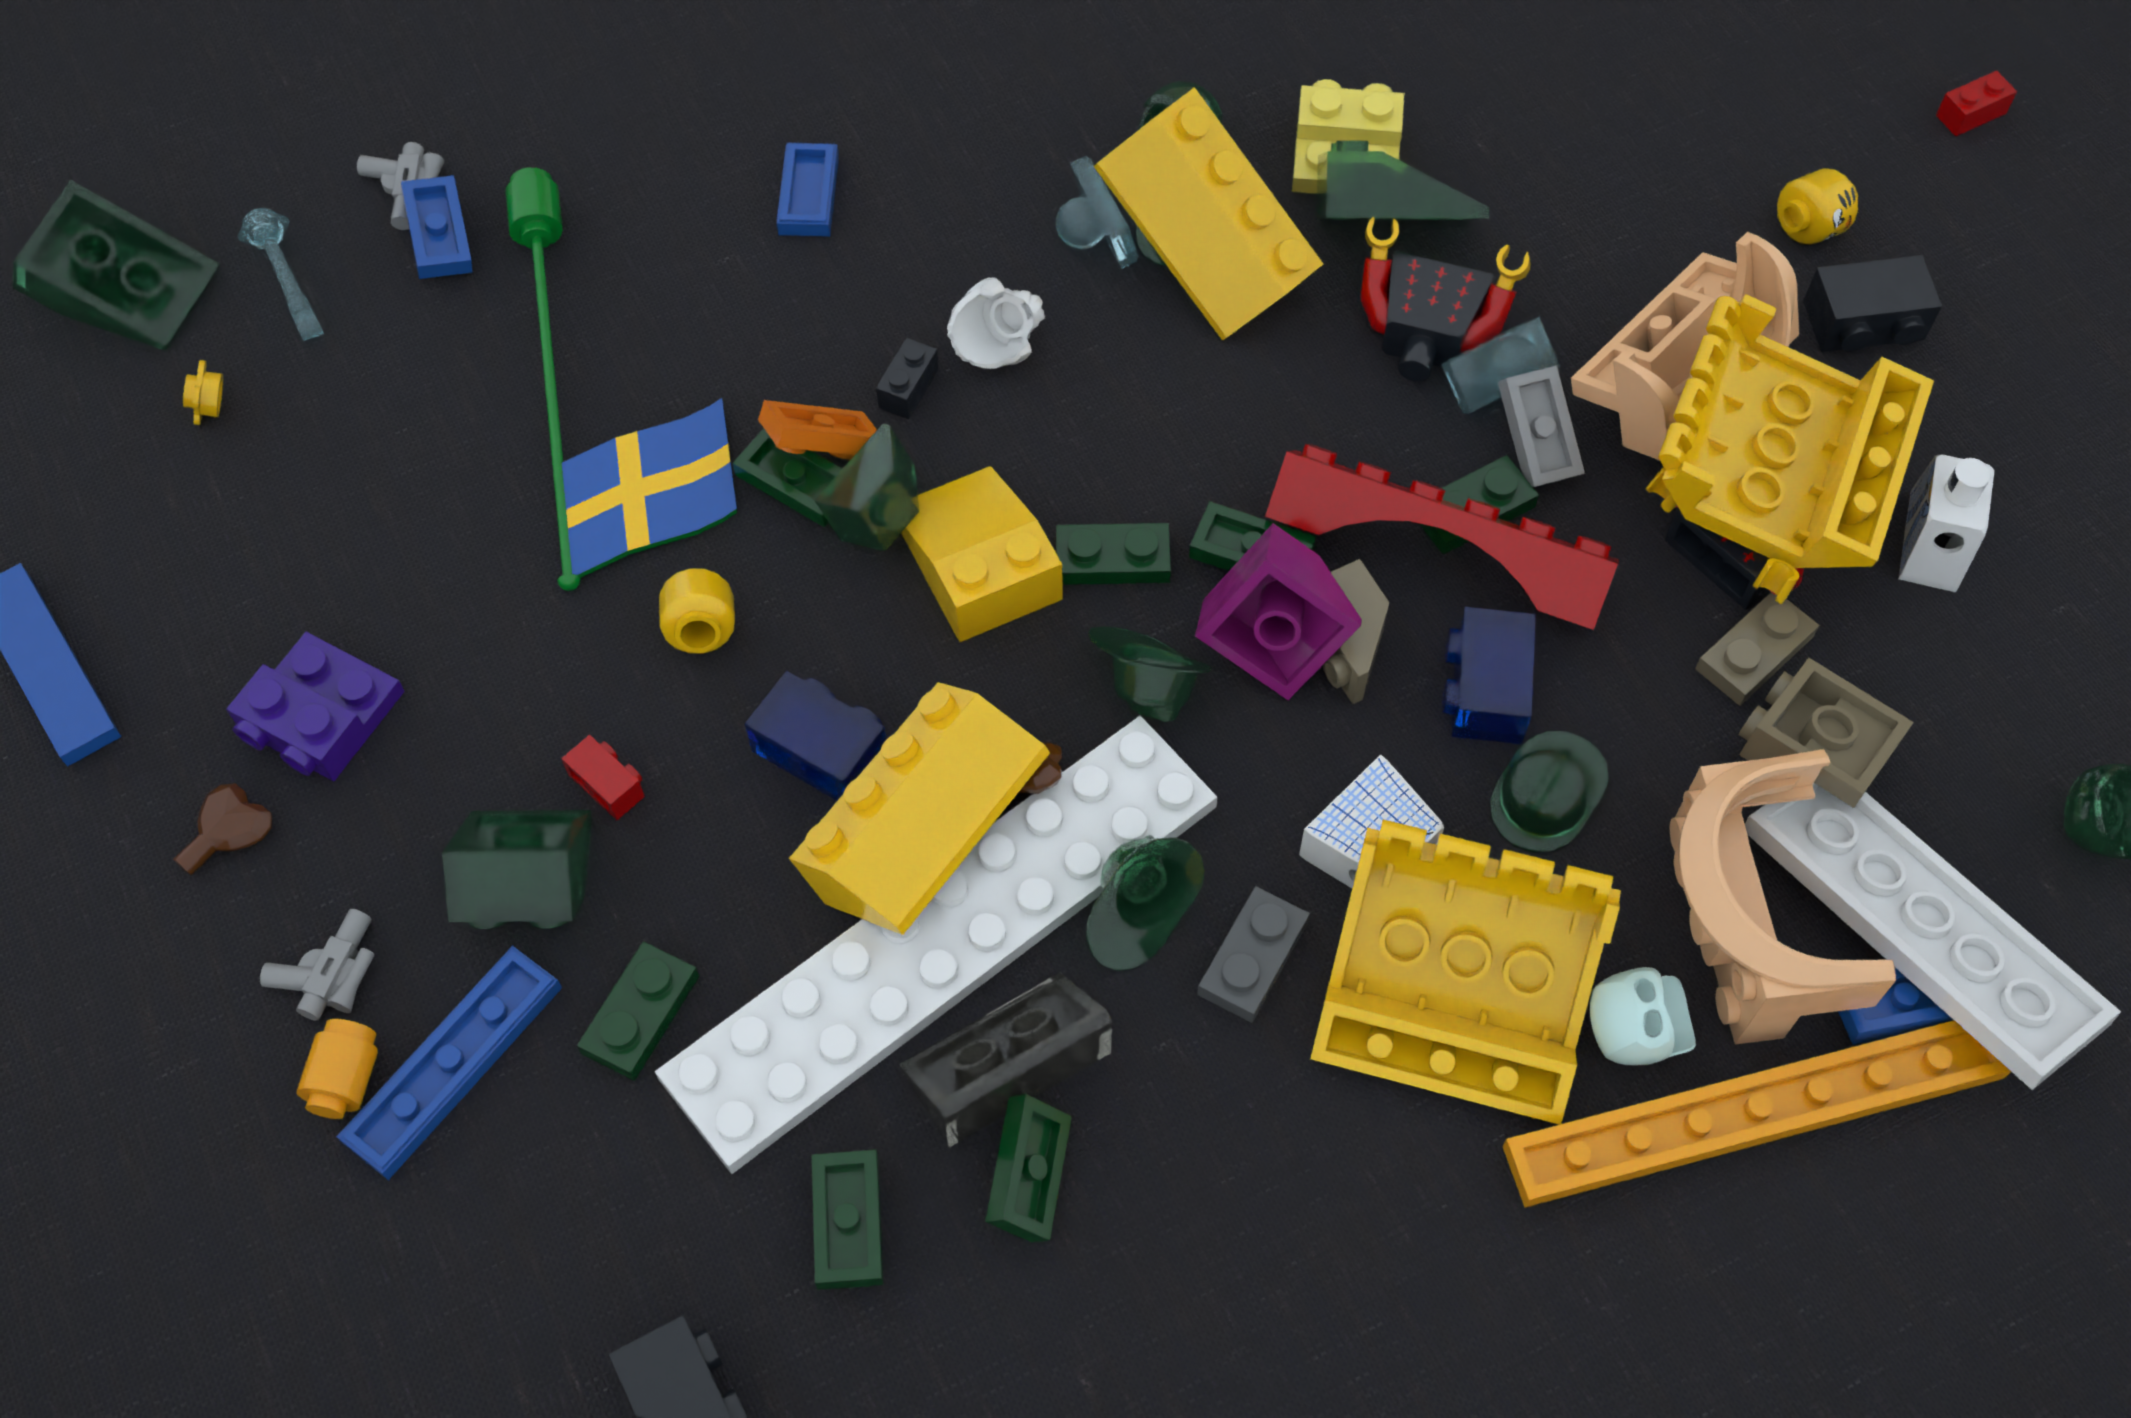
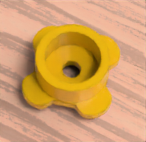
[183,360,223,425]

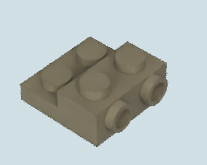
[1738,658,1914,808]

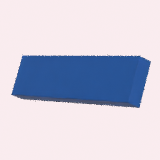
[0,563,122,767]
[336,946,562,1180]

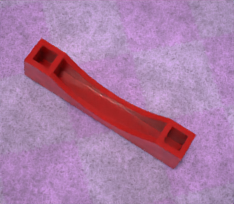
[1265,443,1620,630]

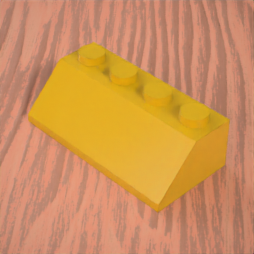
[1093,87,1323,340]
[789,682,1050,935]

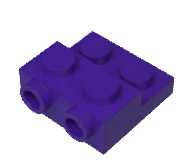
[226,632,405,782]

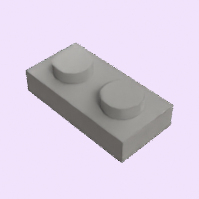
[1498,365,1585,487]

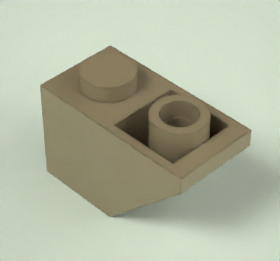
[1322,559,1389,704]

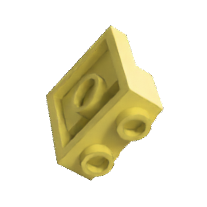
[1292,79,1404,200]

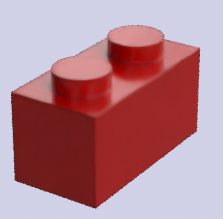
[1936,71,2017,137]
[561,734,645,820]

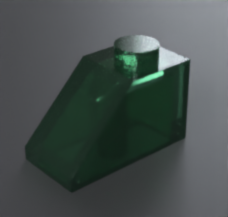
[815,424,919,551]

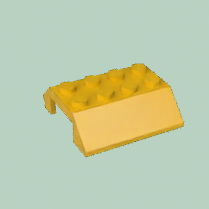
[1658,294,1934,568]
[1310,819,1621,1125]

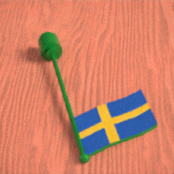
[506,167,737,591]

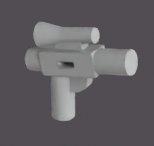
[357,142,444,230]
[260,909,375,1021]

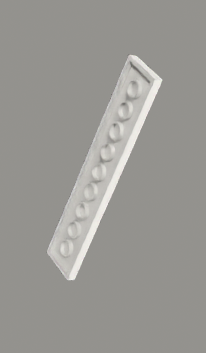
[655,716,1217,1174]

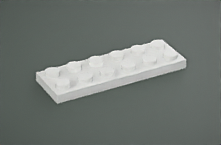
[1745,783,2121,1090]

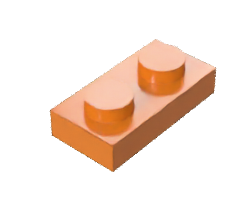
[758,400,884,459]

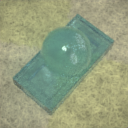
[1056,155,1139,269]
[1442,317,1560,414]

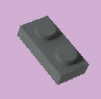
[1197,886,1310,1023]

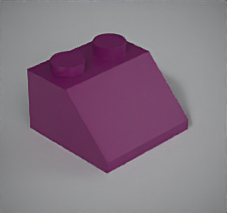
[1195,523,1362,700]

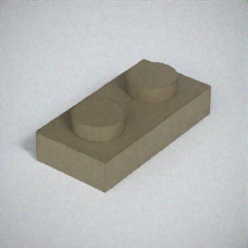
[1695,593,1820,706]

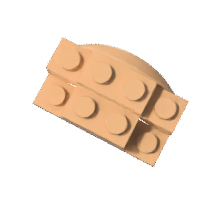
[1571,232,1799,461]

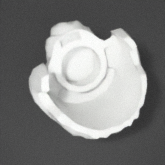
[947,277,1045,369]

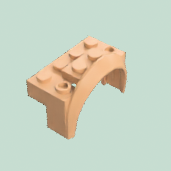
[1670,749,1896,1045]

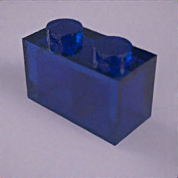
[1442,607,1536,744]
[745,671,886,801]

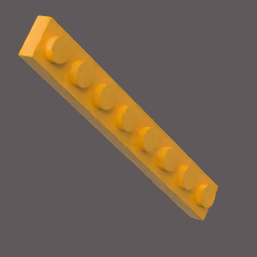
[1503,1020,2011,1207]

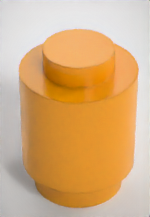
[296,1019,378,1119]

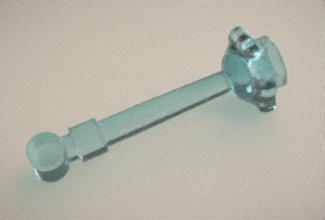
[238,208,323,341]

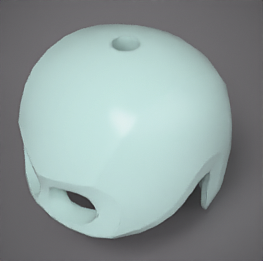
[1590,967,1696,1065]

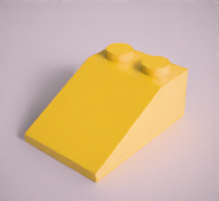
[890,466,1063,643]

